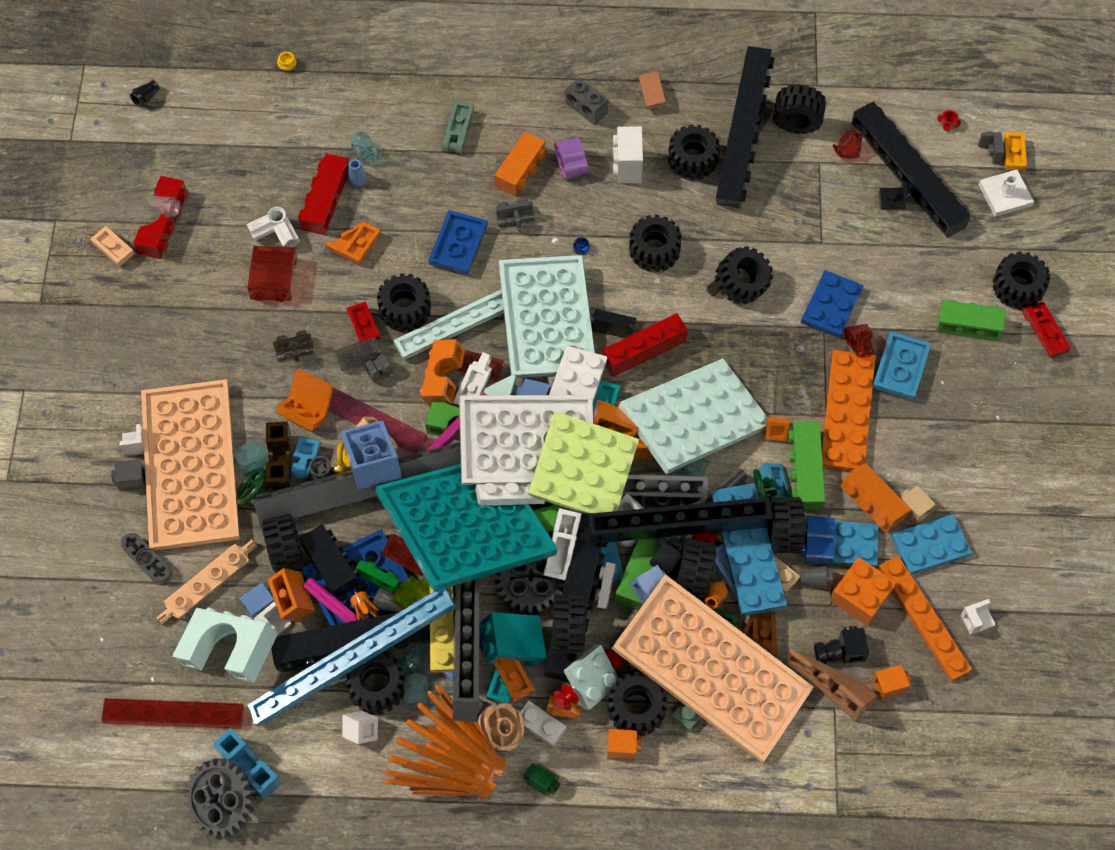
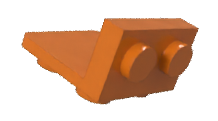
[276,369,333,432]

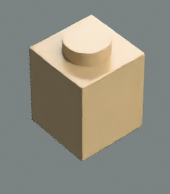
[900,485,936,526]

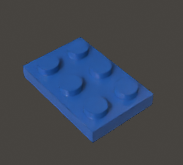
[428,210,488,275]
[801,270,864,339]

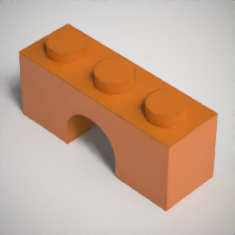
[420,339,465,407]

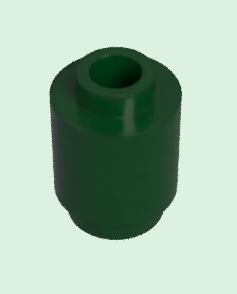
[524,763,560,796]

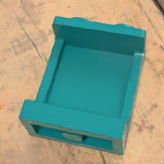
[480,612,547,667]

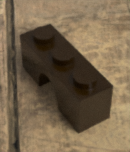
[266,421,291,492]

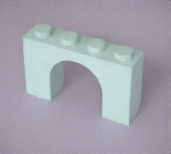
[172,608,278,683]

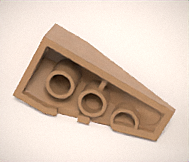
[786,649,877,722]

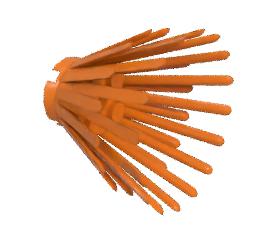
[383,684,506,800]

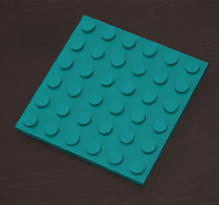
[376,464,558,592]

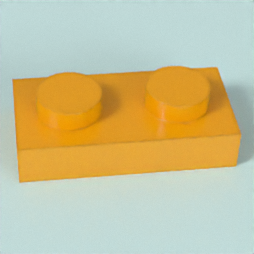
[1003,132,1027,171]

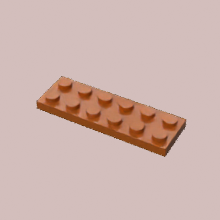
[822,350,876,472]

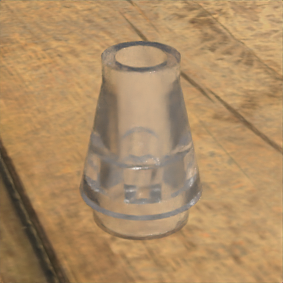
[148,195,180,217]

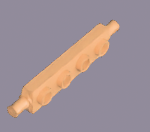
[156,539,257,624]

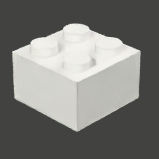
[613,126,643,184]

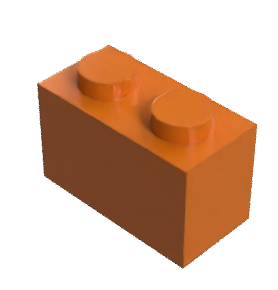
[267,568,315,622]

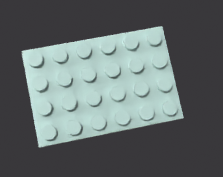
[498,255,595,378]
[618,359,768,474]

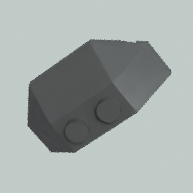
[621,471,708,508]

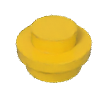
[277,52,297,71]

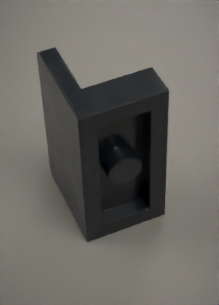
[591,309,637,338]

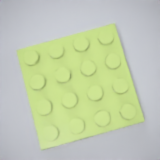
[527,411,639,515]

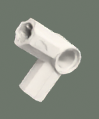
[246,207,300,249]

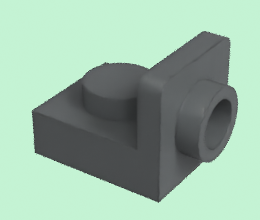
[978,131,1004,164]

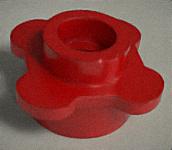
[937,110,961,131]

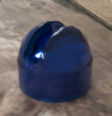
[573,237,590,255]

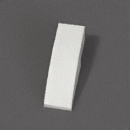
[544,508,581,580]

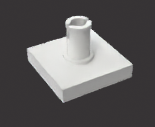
[978,170,1034,217]

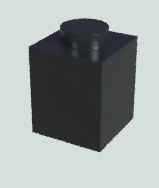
[839,626,869,664]

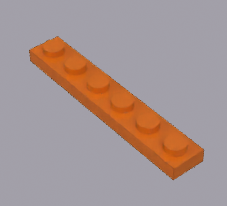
[878,556,972,682]

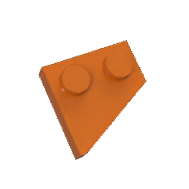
[325,222,381,265]

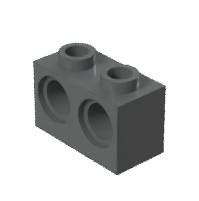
[565,77,608,125]

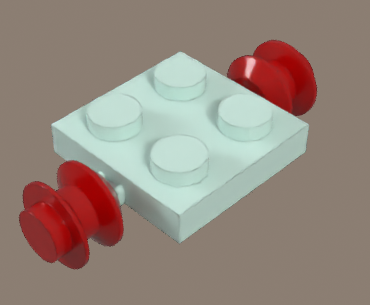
[554,643,627,711]

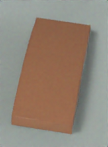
[639,71,666,109]

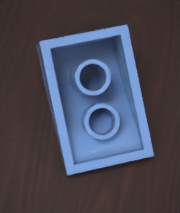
[340,420,402,490]

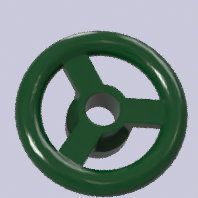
[236,467,268,506]
[753,469,777,498]

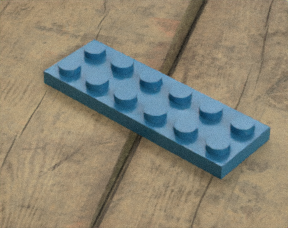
[711,483,787,616]

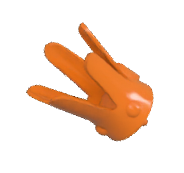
[350,591,380,620]

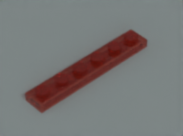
[101,698,245,729]

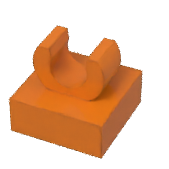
[765,417,789,442]

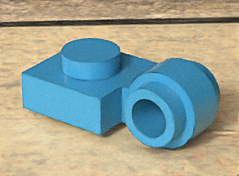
[291,437,321,480]

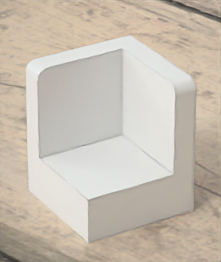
[120,424,144,457]
[961,599,995,635]
[254,601,291,637]
[342,711,378,744]

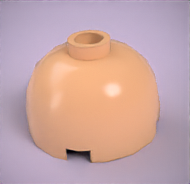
[477,703,524,751]

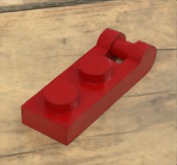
[1022,302,1071,358]

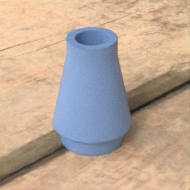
[347,159,367,187]

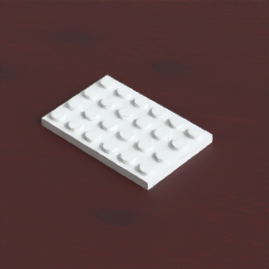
[459,395,593,485]

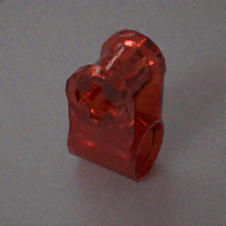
[845,324,874,358]

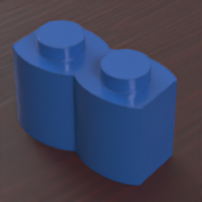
[800,516,835,565]

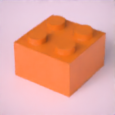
[830,557,897,626]

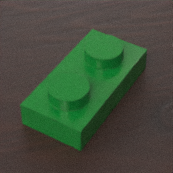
[356,560,402,595]

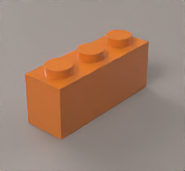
[494,131,547,196]
[840,463,912,533]

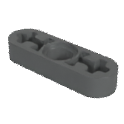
[121,533,172,585]

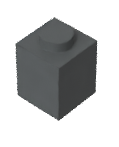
[111,459,146,491]

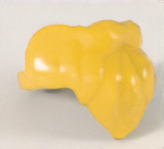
[332,442,351,473]

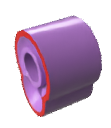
[554,137,589,180]

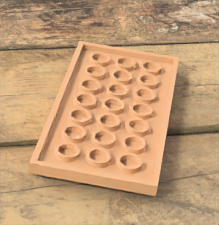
[141,379,240,551]
[611,574,813,763]

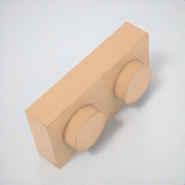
[90,226,134,267]

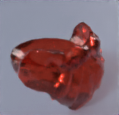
[832,130,863,159]

